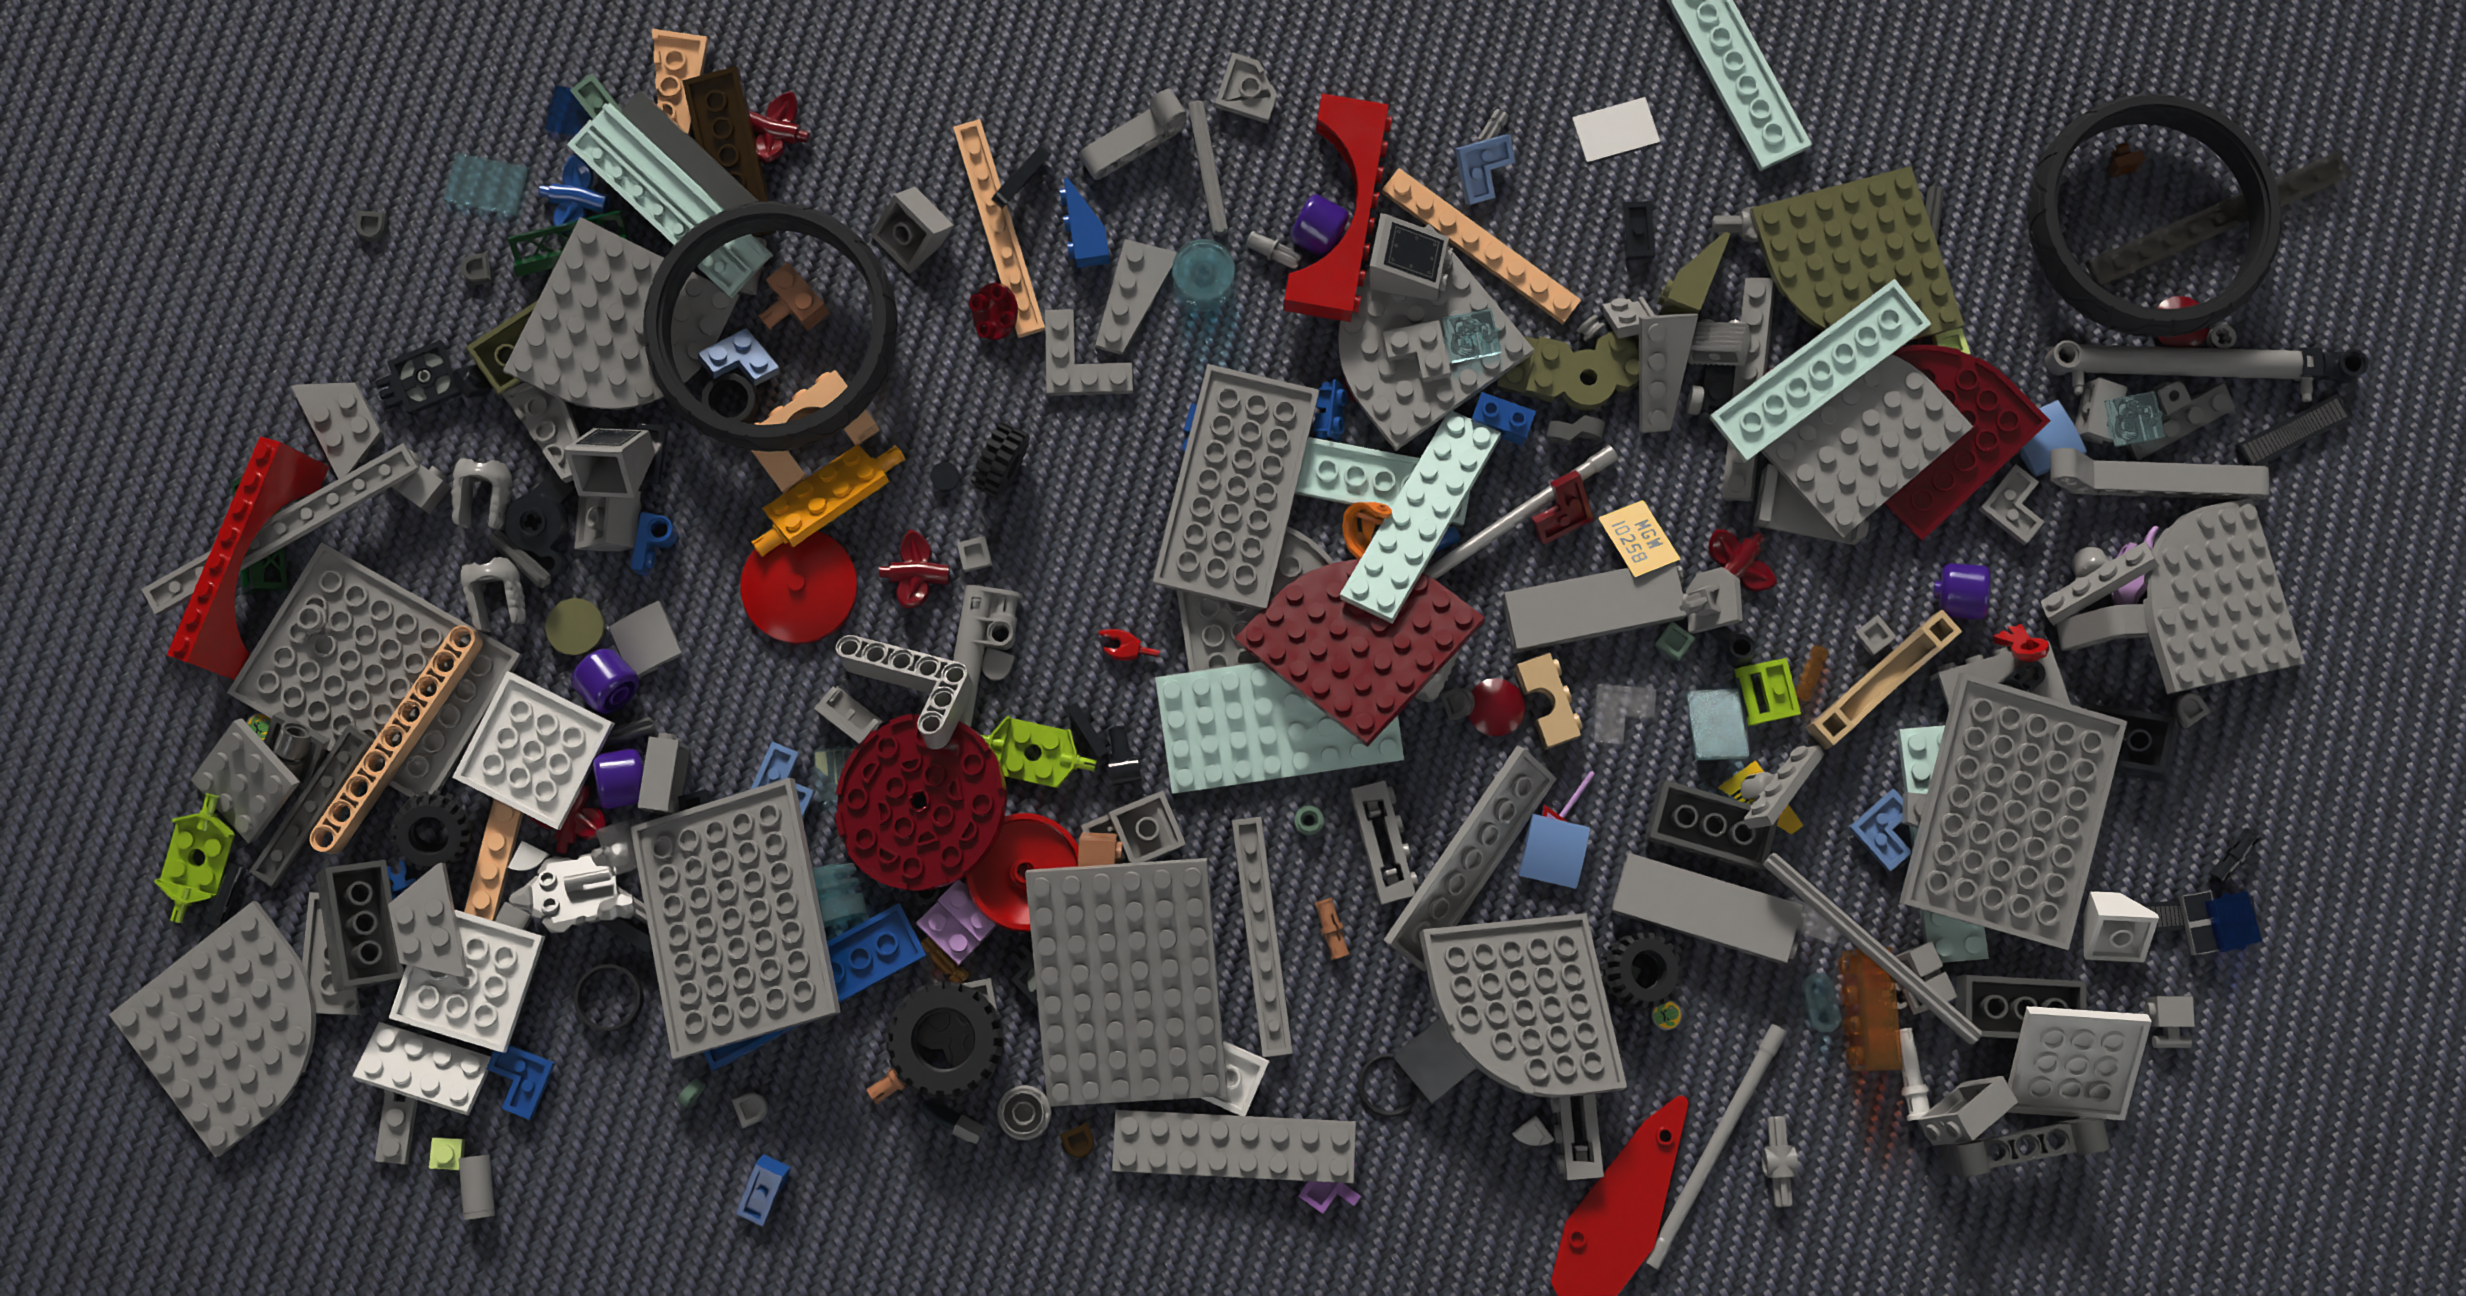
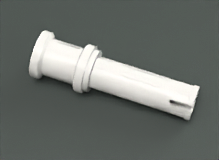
[1892,1027,1930,1121]

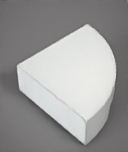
[508,841,551,871]
[1511,1115,1554,1146]

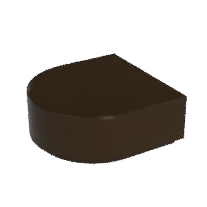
[1060,1122,1095,1158]

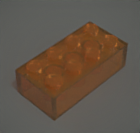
[1838,947,1903,1071]

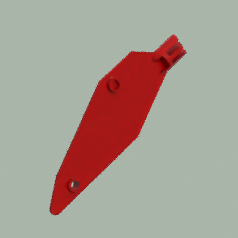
[1551,1096,1688,1296]

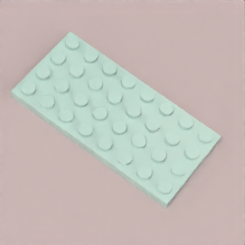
[1155,662,1404,794]

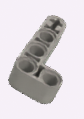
[1079,88,1187,180]

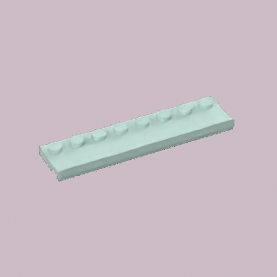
[567,103,773,298]

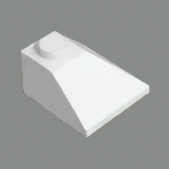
[2083,891,2159,962]

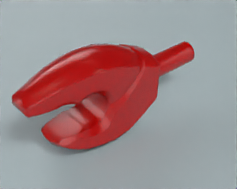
[1098,629,1160,661]

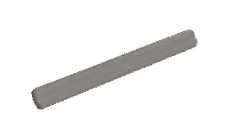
[1189,100,1228,236]

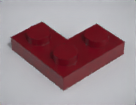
[1532,470,1594,545]

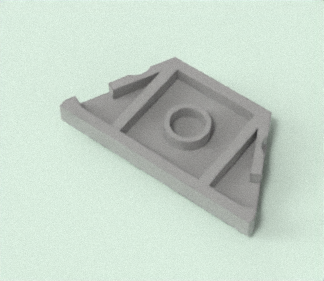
[292,382,383,479]
[388,863,468,977]

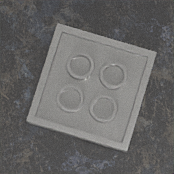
[191,718,300,843]

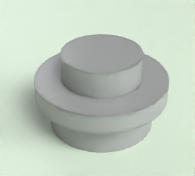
[296,604,327,634]

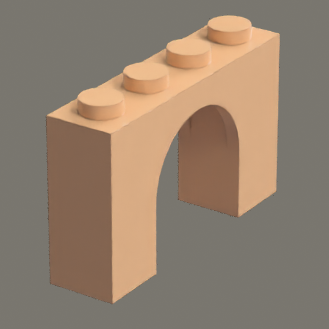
[751,370,880,494]

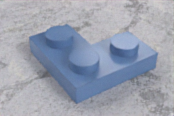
[1455,134,1516,205]
[698,328,779,386]
[750,742,815,819]
[1848,789,1912,872]

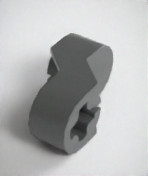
[1546,415,1605,446]

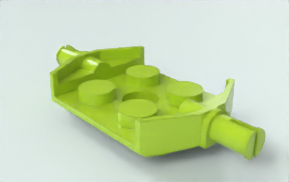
[980,716,1097,788]
[154,793,235,923]

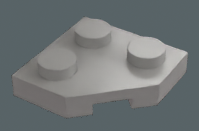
[1215,52,1277,124]

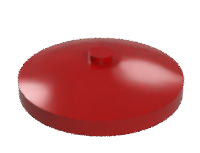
[740,531,858,644]
[965,813,1079,932]

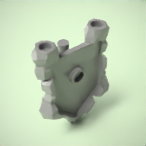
[509,841,636,933]

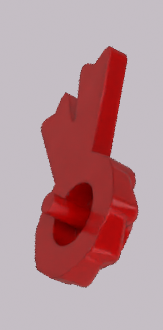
[1993,624,2049,662]

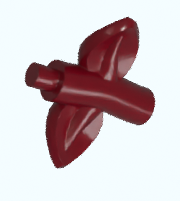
[749,91,810,162]
[1708,529,1778,591]
[879,530,950,609]
[528,785,606,854]

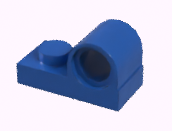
[631,512,678,576]
[736,1154,791,1226]

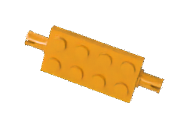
[751,444,906,557]

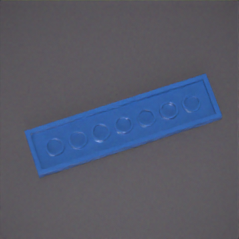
[703,903,928,1071]

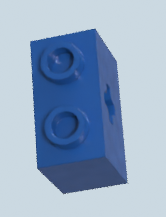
[1471,392,1536,446]

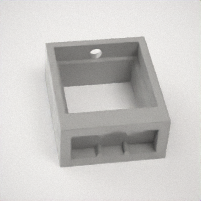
[638,733,690,815]
[1918,1076,2018,1146]

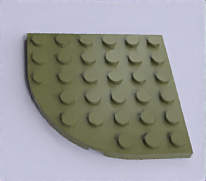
[1749,166,1964,342]

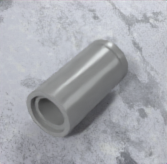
[458,1154,495,1220]

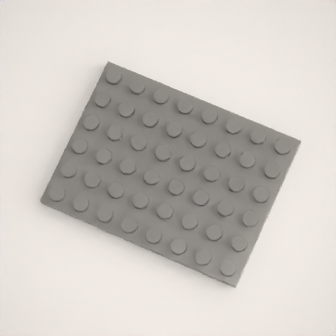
[227,542,523,797]
[1899,673,2127,950]
[630,778,841,1060]
[1025,858,1227,1106]

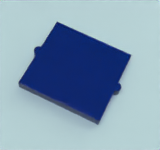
[545,85,593,135]
[2205,891,2262,952]

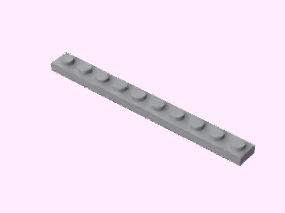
[141,443,421,616]

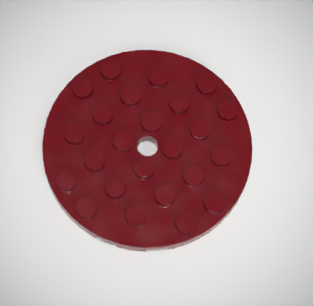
[835,714,1007,891]

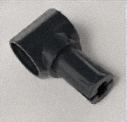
[1707,625,1756,668]
[1108,725,1142,786]

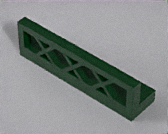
[508,210,630,277]
[231,475,288,595]

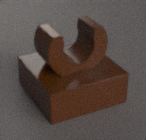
[2108,142,2145,178]

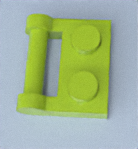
[1734,658,1801,726]

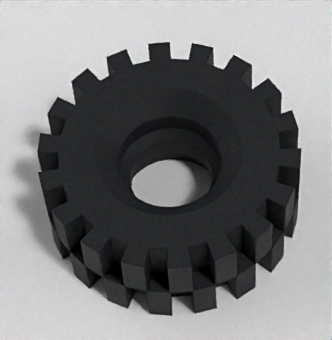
[971,422,1030,500]

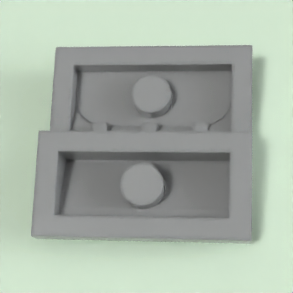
[609,601,684,677]

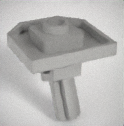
[1679,567,1743,634]

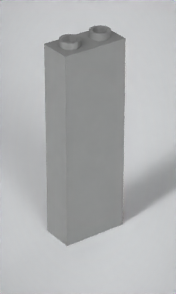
[1501,562,1688,654]
[1611,853,1806,965]

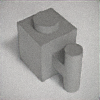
[2143,996,2195,1048]

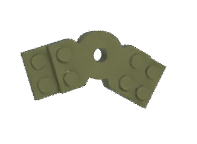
[1496,331,1639,411]

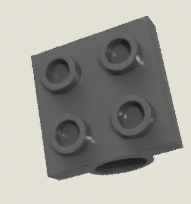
[264,711,330,790]

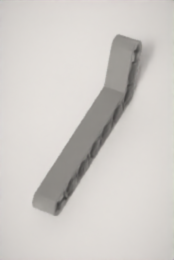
[2050,448,2270,500]

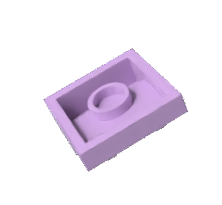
[916,880,998,966]

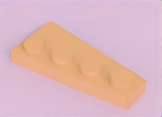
[652,29,709,137]

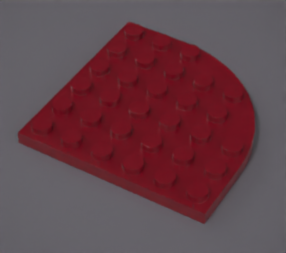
[1883,345,2051,541]
[1235,559,1485,747]

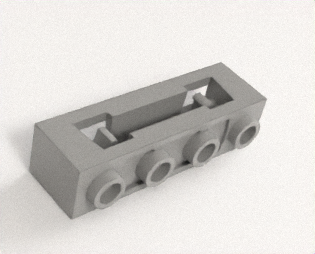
[1350,781,1419,906]
[1550,1094,1604,1180]

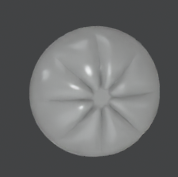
[997,1085,1051,1140]

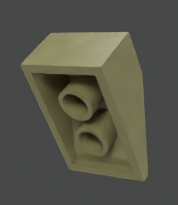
[1657,231,1731,315]

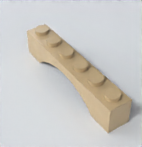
[1806,610,1962,750]

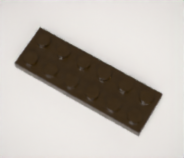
[682,66,777,237]

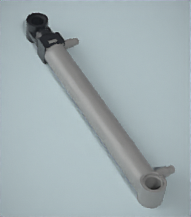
[2045,340,2369,402]

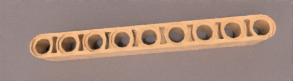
[310,626,483,854]

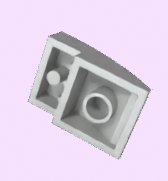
[1079,790,1186,864]

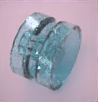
[1172,239,1235,311]

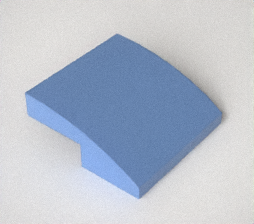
[2020,400,2087,477]
[1518,814,1590,889]

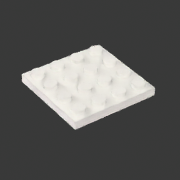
[452,671,615,830]
[389,910,545,1053]
[2007,1006,2152,1120]

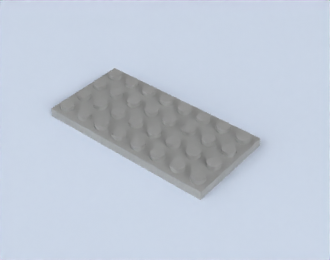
[1153,364,1319,610]

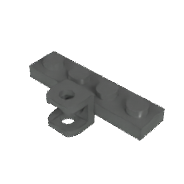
[2125,381,2235,461]

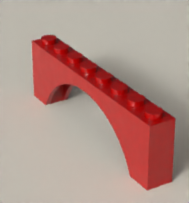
[1283,93,1392,322]
[167,436,330,680]

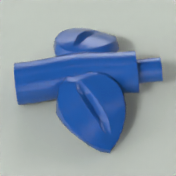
[539,154,610,234]

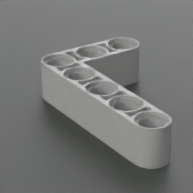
[2056,604,2150,651]
[836,635,974,749]

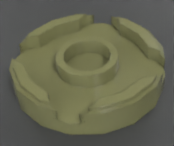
[545,598,606,657]

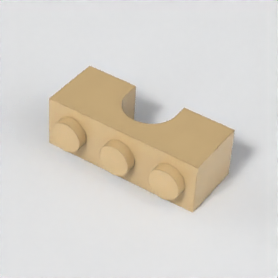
[1514,653,1583,750]

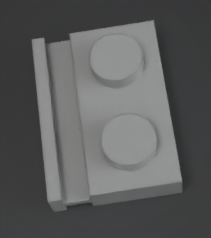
[1602,296,1655,338]

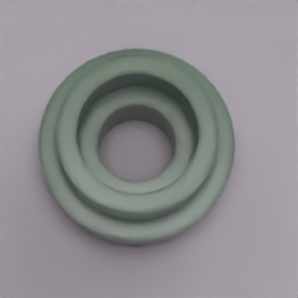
[1294,806,1324,835]

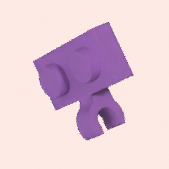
[1299,1161,1361,1214]

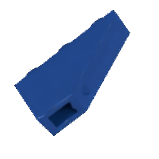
[1060,178,1110,268]

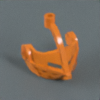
[1342,502,1392,559]

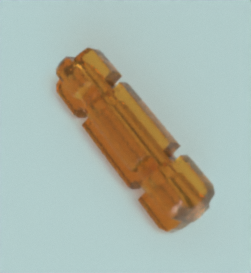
[1795,645,1829,701]
[921,937,969,984]

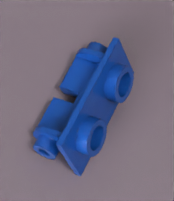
[1313,380,1348,443]

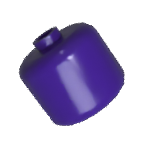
[1290,194,1349,258]
[1933,563,1990,620]
[571,649,639,714]
[593,749,644,809]

